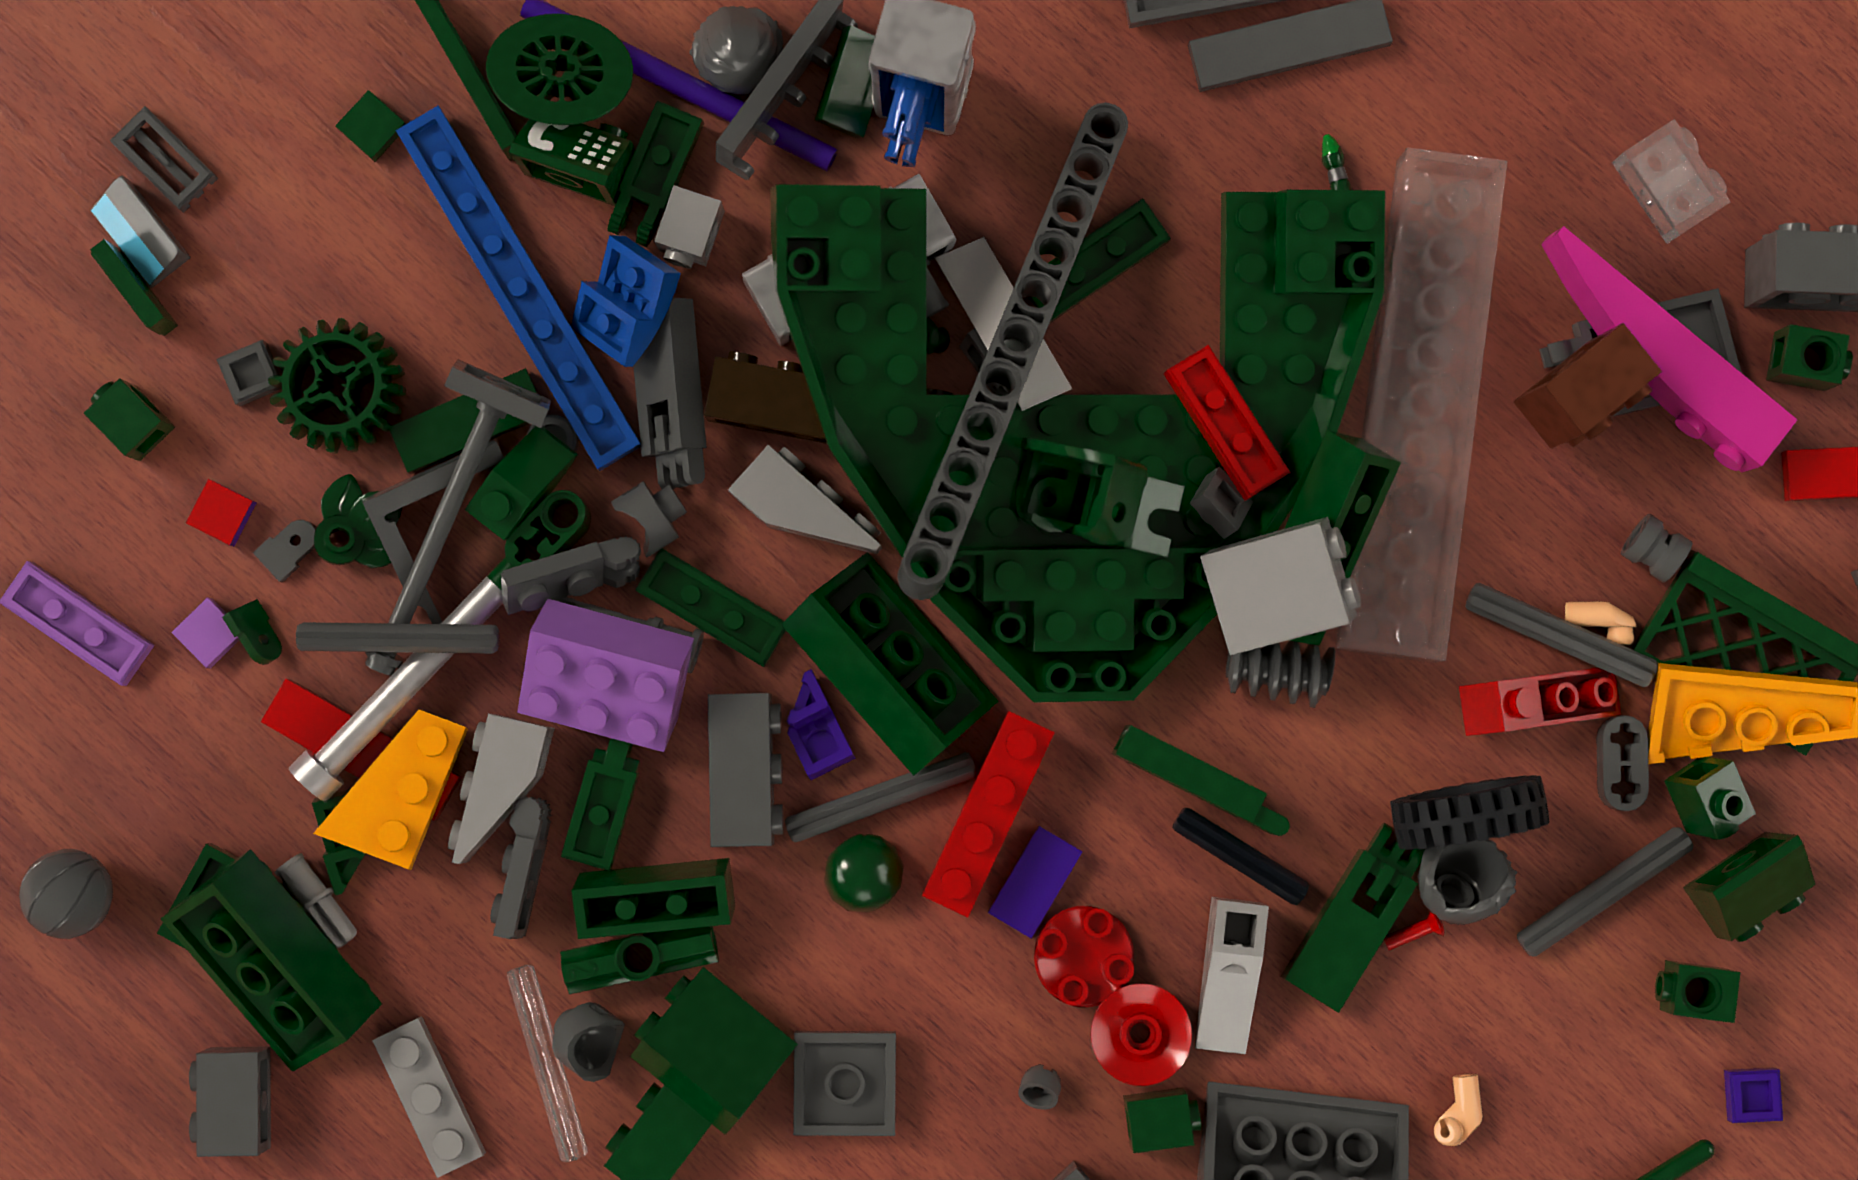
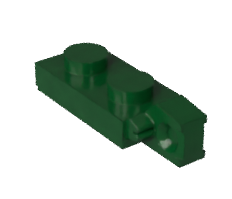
[561,738,640,871]

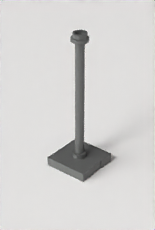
[365,359,551,675]

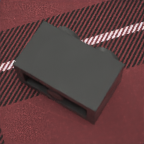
[189,1046,271,1157]

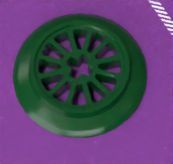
[486,14,633,125]

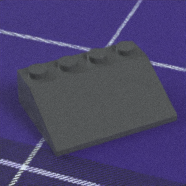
[1197,1081,1409,1180]

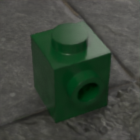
[1664,757,1756,840]

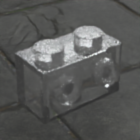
[1612,119,1731,244]

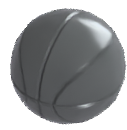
[19,849,113,939]

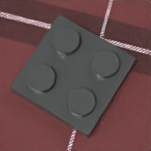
[793,1031,896,1136]

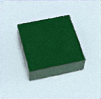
[335,90,406,162]

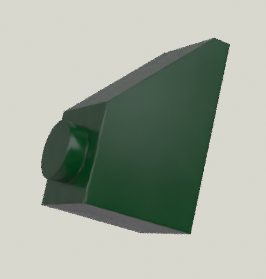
[464,426,579,540]

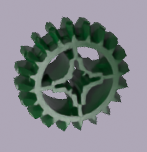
[268,318,406,454]

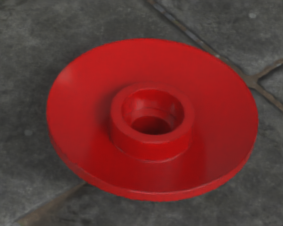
[1090,983,1192,1086]

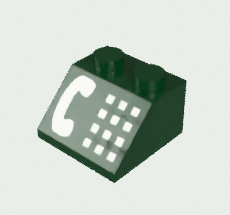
[509,119,636,206]

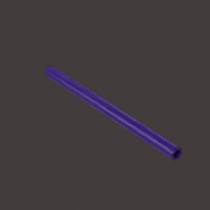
[520,0,838,171]

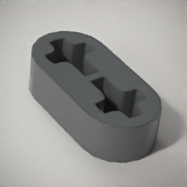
[1596,715,1649,811]

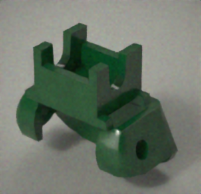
[1016,437,1185,557]

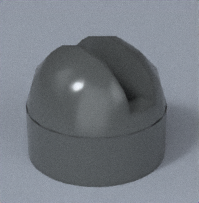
[1018,1064,1061,1110]

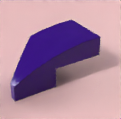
[786,669,856,780]

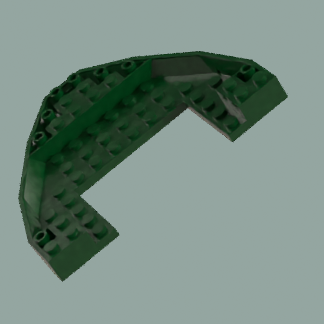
[771,184,1385,703]

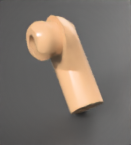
[1565,601,1637,645]
[1434,1074,1483,1146]

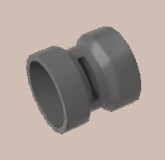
[1620,514,1693,583]

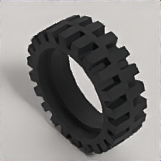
[1390,775,1550,849]

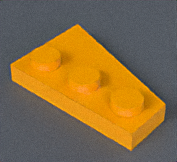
[313,710,468,870]

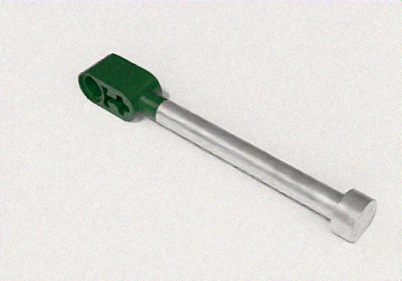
[289,490,591,802]

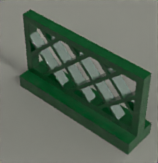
[1631,550,1858,756]

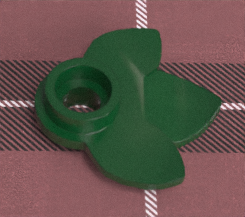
[314,474,402,568]

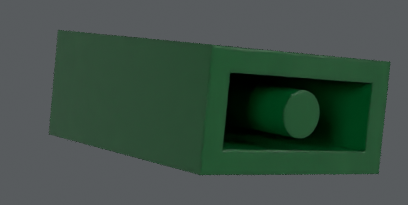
[630,967,798,1135]

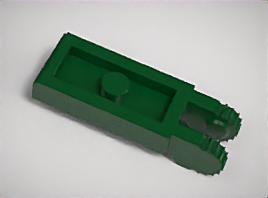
[607,101,704,247]

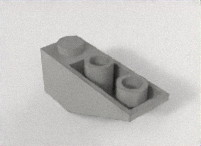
[728,445,882,554]
[448,714,554,864]
[1194,897,1269,1054]

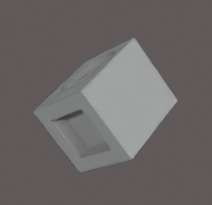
[654,185,725,269]

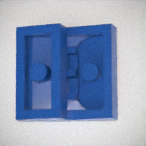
[571,235,681,367]

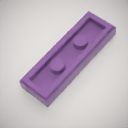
[0,561,155,686]

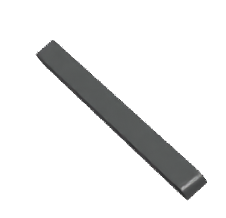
[897,102,1129,600]

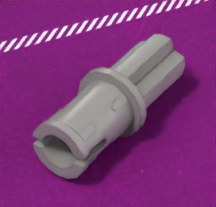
[274,853,357,949]

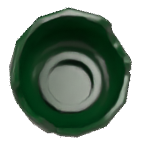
[824,834,904,912]

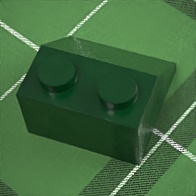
[1683,832,1816,942]

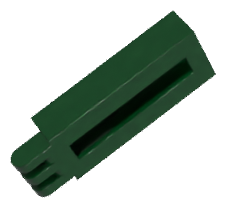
[1111,725,1290,836]
[1280,823,1425,1013]

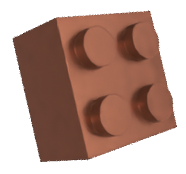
[1513,323,1662,449]

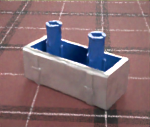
[869,0,976,167]

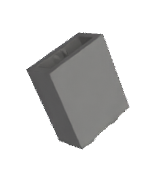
[1200,517,1361,655]

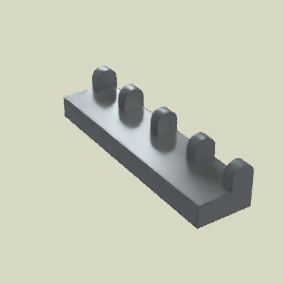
[716,0,858,180]

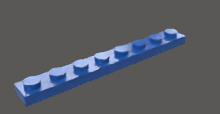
[396,105,641,471]

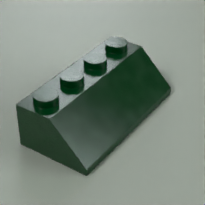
[781,552,999,776]
[161,849,382,1072]

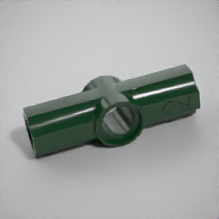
[560,926,719,995]

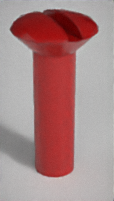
[1384,912,1445,951]

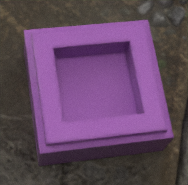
[171,597,239,668]

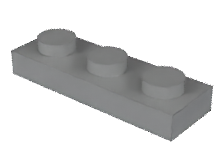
[372,1016,486,1178]

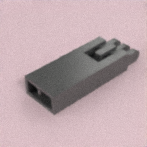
[634,298,707,489]

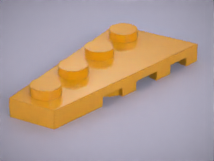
[1647,663,1858,764]

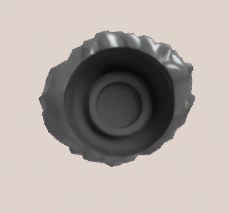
[689,6,784,95]
[1418,840,1518,925]

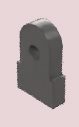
[253,520,316,583]

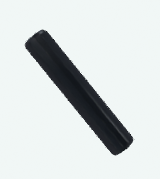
[1173,808,1310,905]

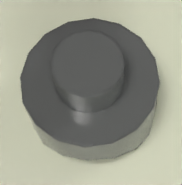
[611,481,687,558]
[552,1002,626,1082]

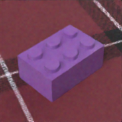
[517,598,694,752]

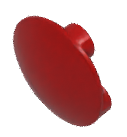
[1034,906,1134,1007]

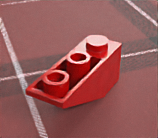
[1459,667,1621,736]

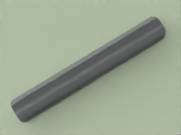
[1465,583,1658,687]
[296,622,500,654]
[785,752,977,842]
[1517,827,1694,957]

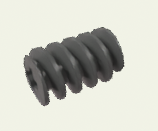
[1225,640,1335,708]

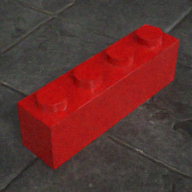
[922,711,1055,918]

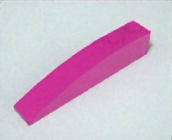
[1541,226,1798,473]

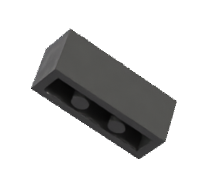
[708,693,784,847]

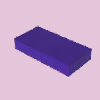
[988,826,1082,938]

